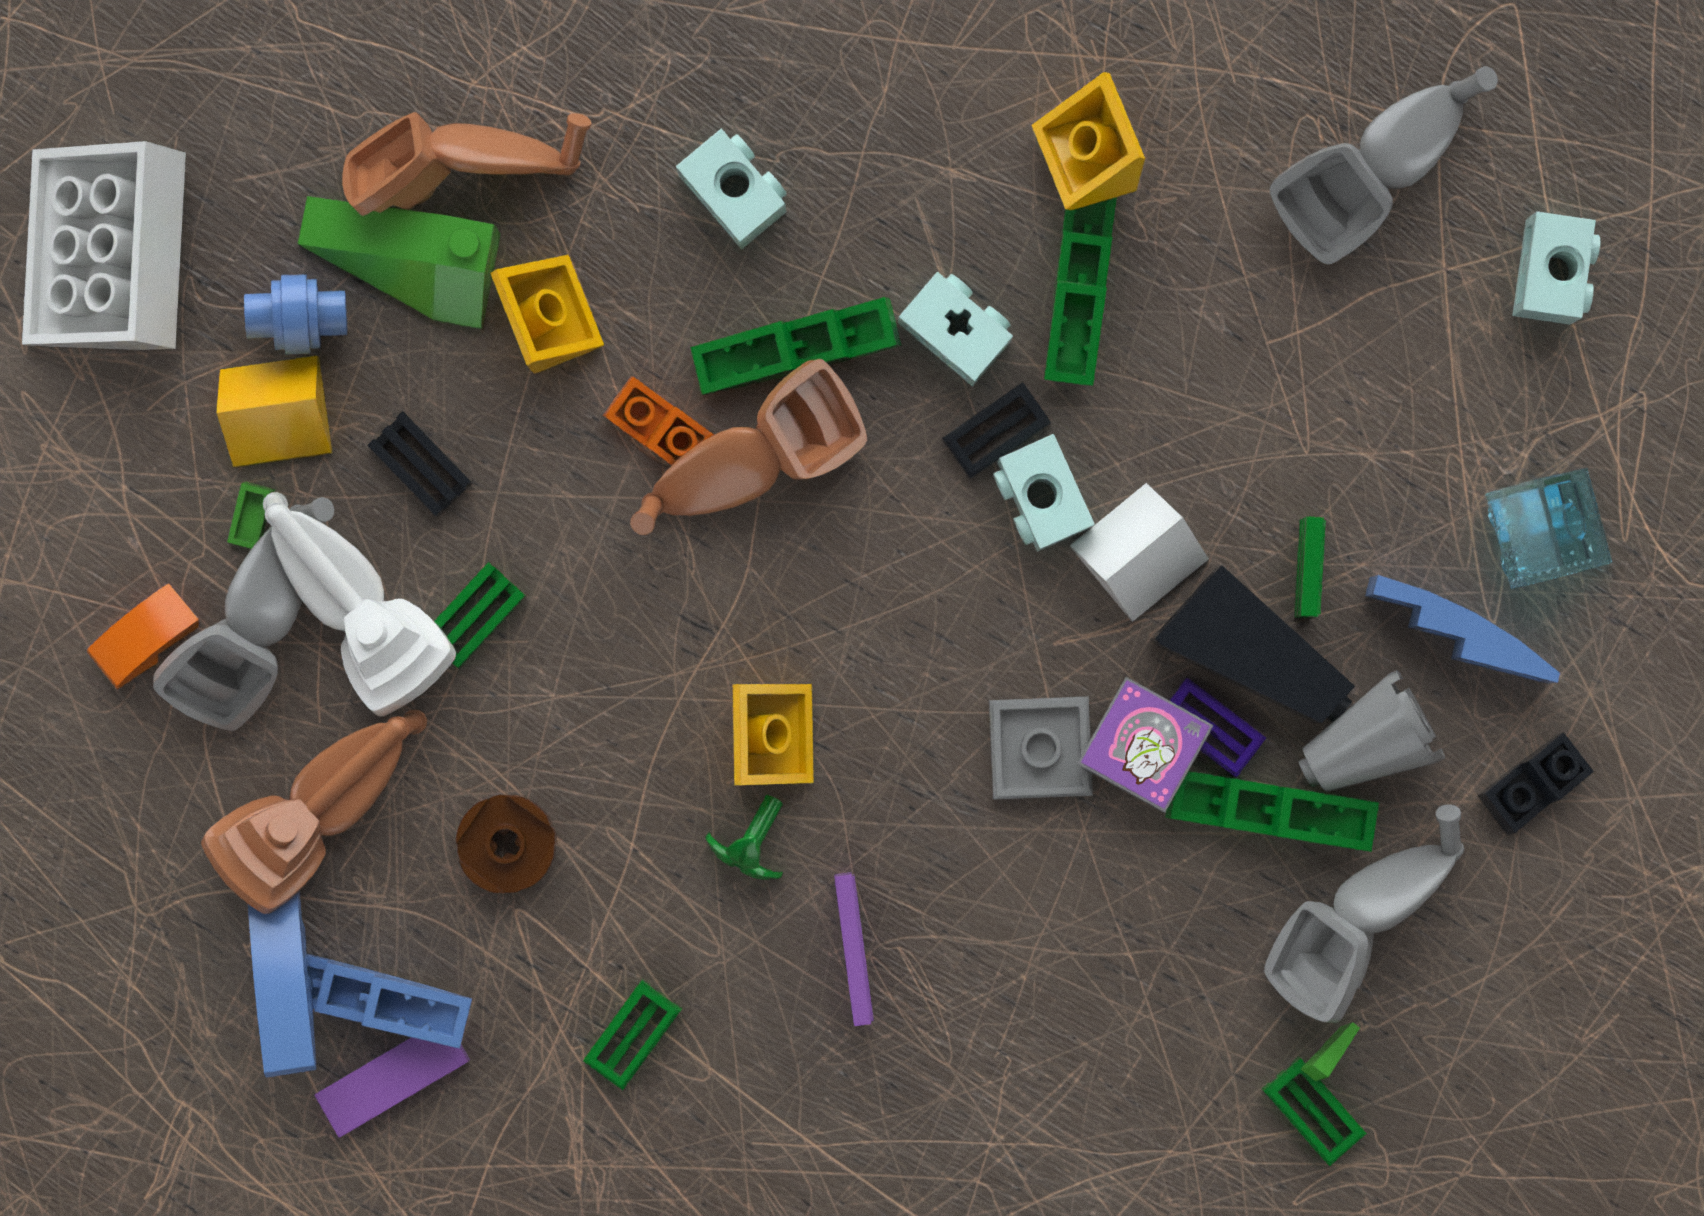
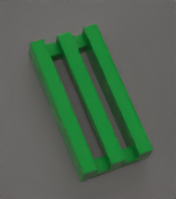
[1294,516,1326,619]
[434,562,526,669]
[583,979,682,1090]
[1262,1056,1367,1166]

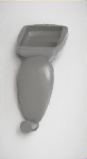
[1270,66,1498,264]
[153,497,334,731]
[1264,804,1464,1023]

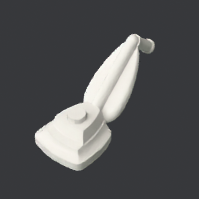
[263,492,456,717]

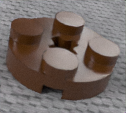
[456,794,557,893]

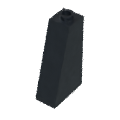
[1150,565,1355,723]

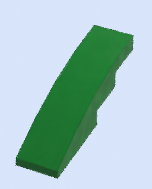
[1044,197,1117,386]
[690,297,902,395]
[1165,771,1379,852]

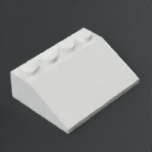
[22,141,186,350]

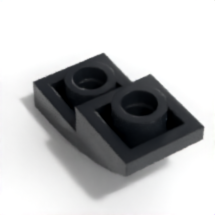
[1478,732,1594,835]

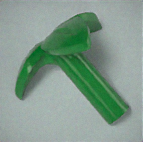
[705,795,783,880]

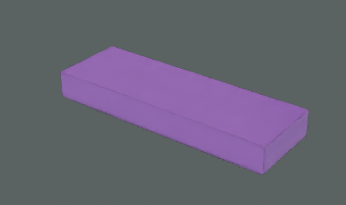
[834,872,874,1026]
[314,1037,470,1138]

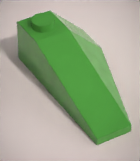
[298,196,501,330]

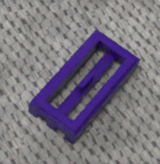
[1169,678,1266,777]

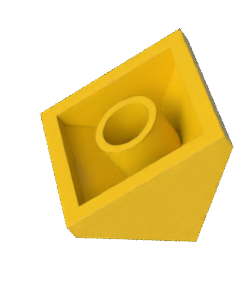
[1031,72,1145,210]
[490,254,604,374]
[216,356,332,467]
[733,684,814,785]

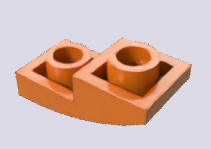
[602,376,714,466]
[87,583,199,690]

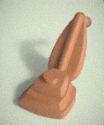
[342,112,591,216]
[630,359,867,535]
[201,709,427,914]

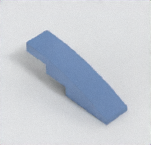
[1365,575,1560,684]
[248,891,316,1077]
[307,954,472,1049]

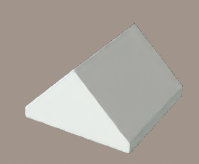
[1070,483,1209,622]

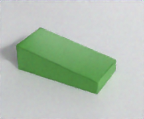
[227,482,276,549]
[1301,1022,1360,1081]

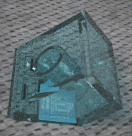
[1485,468,1613,589]

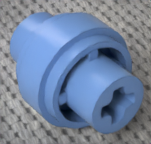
[244,274,347,355]

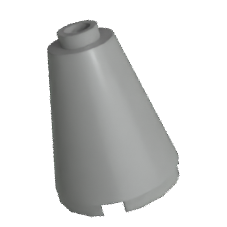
[1298,670,1445,792]

